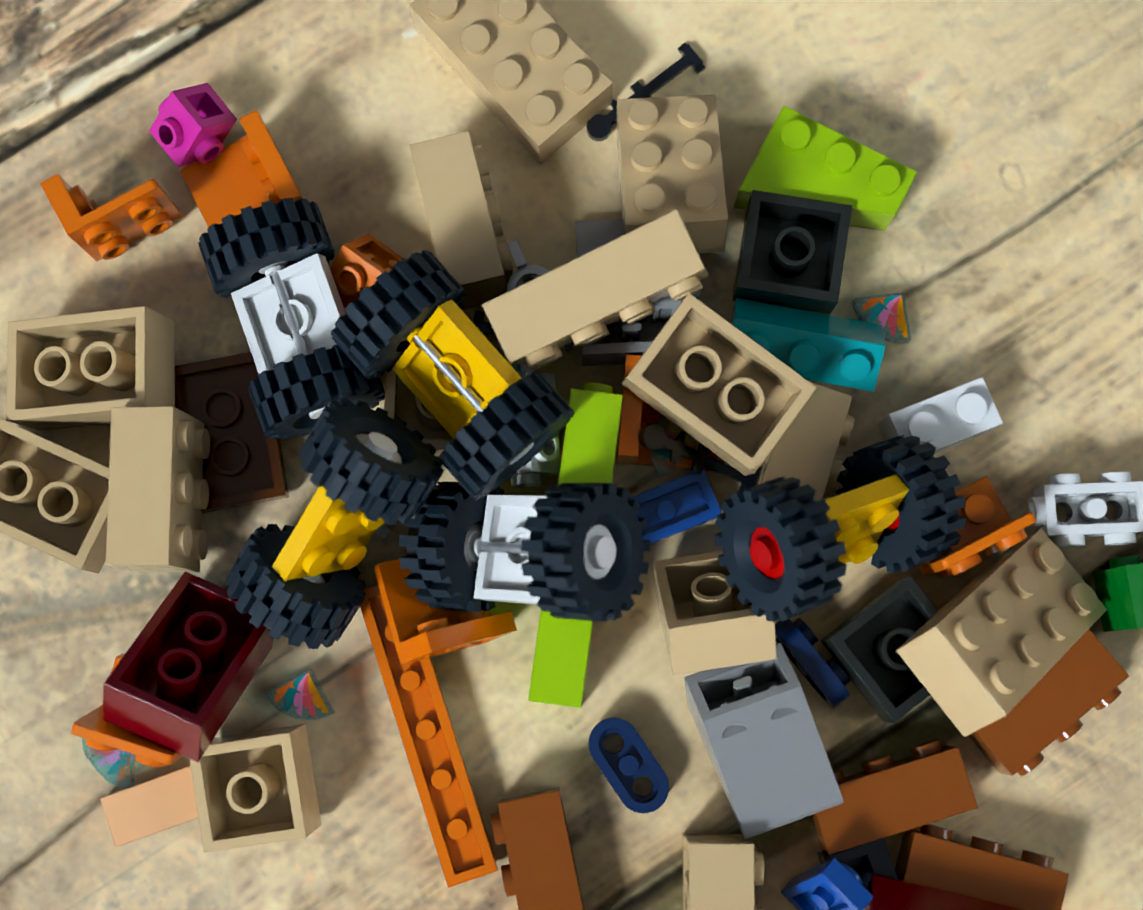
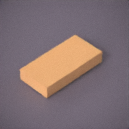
[100,766,199,848]

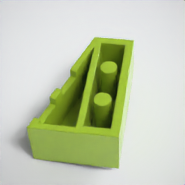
[733,106,917,231]

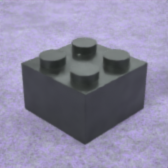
[732,190,852,315]
[820,576,938,723]

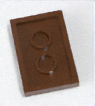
[175,352,289,513]

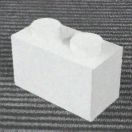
[879,377,1003,454]

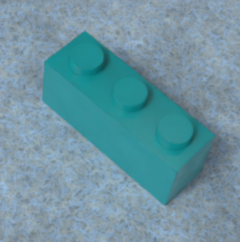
[730,297,886,392]

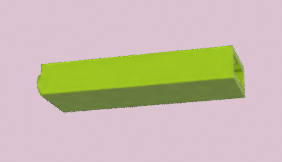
[528,382,623,708]

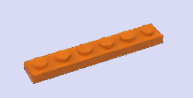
[360,584,498,888]

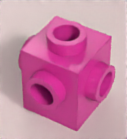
[149,83,237,167]

